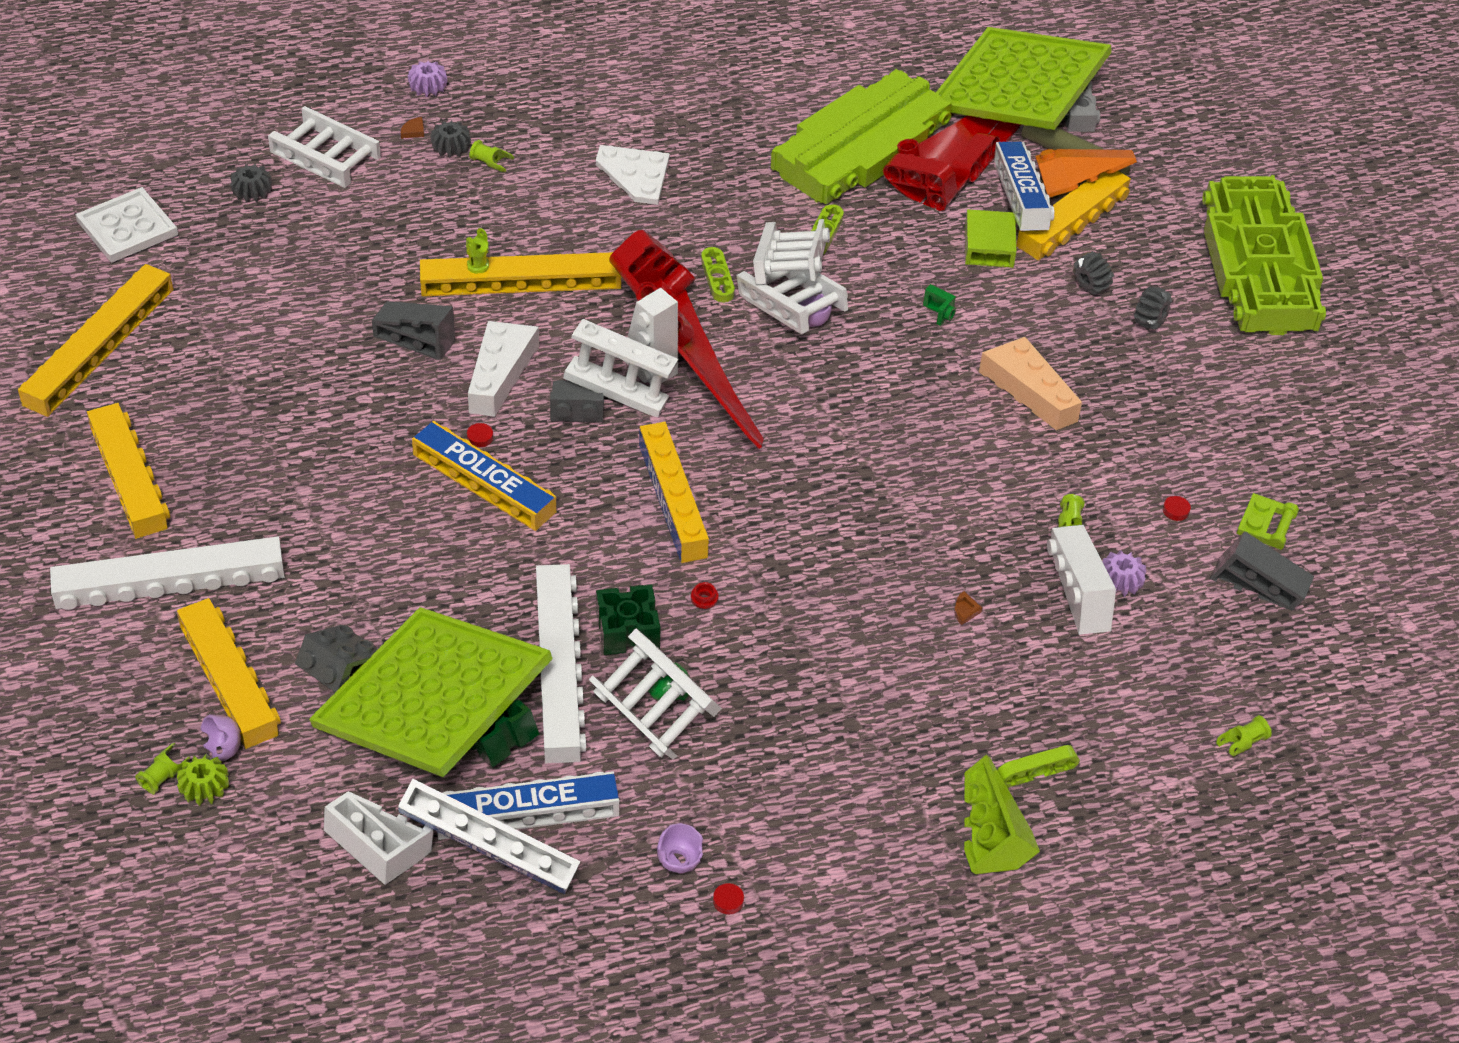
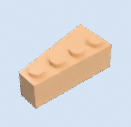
[979,337,1082,430]

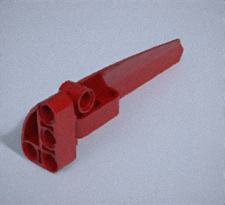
[883,115,1022,211]
[609,230,764,449]

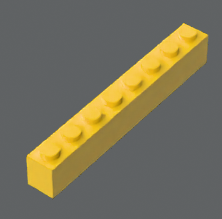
[420,252,621,296]
[18,264,173,417]

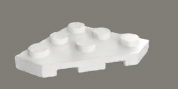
[596,145,670,205]

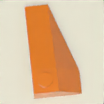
[1035,149,1137,198]

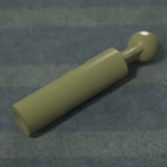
[1021,126,1130,176]

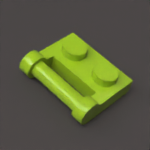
[1236,493,1299,550]

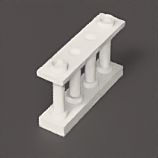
[268,106,381,188]
[753,219,830,284]
[737,270,848,334]
[563,319,678,417]
[589,629,722,759]

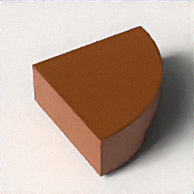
[400,117,424,139]
[954,591,983,625]

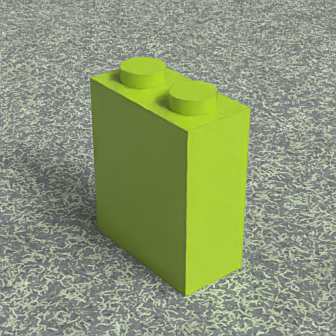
[965,209,1017,268]

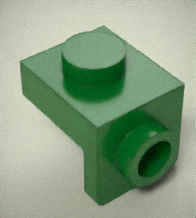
[923,284,956,326]

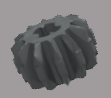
[430,120,471,158]
[230,163,272,203]
[1073,251,1114,295]
[1134,286,1172,330]

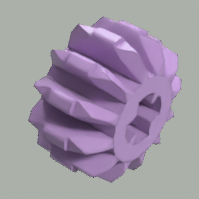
[408,60,447,97]
[1102,550,1146,597]

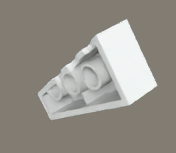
[623,288,678,384]
[468,321,539,416]
[1047,525,1116,635]

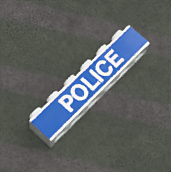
[994,142,1054,231]
[437,771,619,840]
[398,779,580,894]

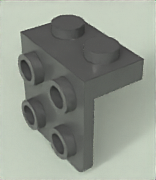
[550,380,604,422]
[295,625,378,692]

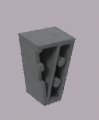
[372,301,455,361]
[1209,532,1314,611]

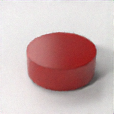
[467,423,493,448]
[1163,496,1191,521]
[713,883,744,915]

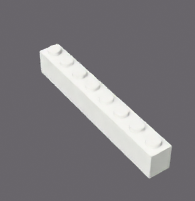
[50,536,285,610]
[536,564,586,764]

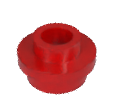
[691,582,719,609]

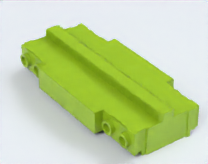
[771,69,952,205]
[1202,175,1326,335]

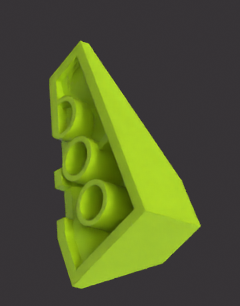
[964,755,1040,874]

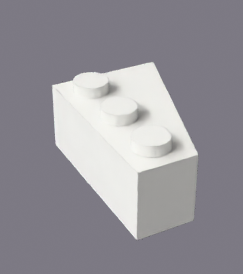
[324,791,433,885]

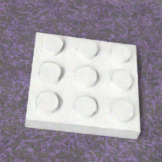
[75,187,178,263]

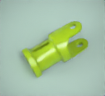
[469,140,514,173]
[466,228,489,274]
[1058,494,1085,527]
[1216,715,1272,756]
[135,743,190,795]

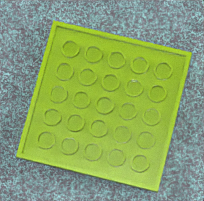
[936,27,1112,130]
[309,607,553,777]

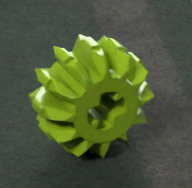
[177,753,229,806]

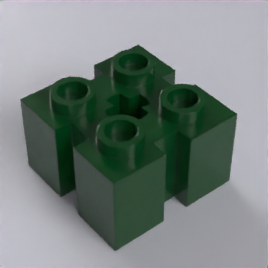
[596,584,661,655]
[470,699,540,768]

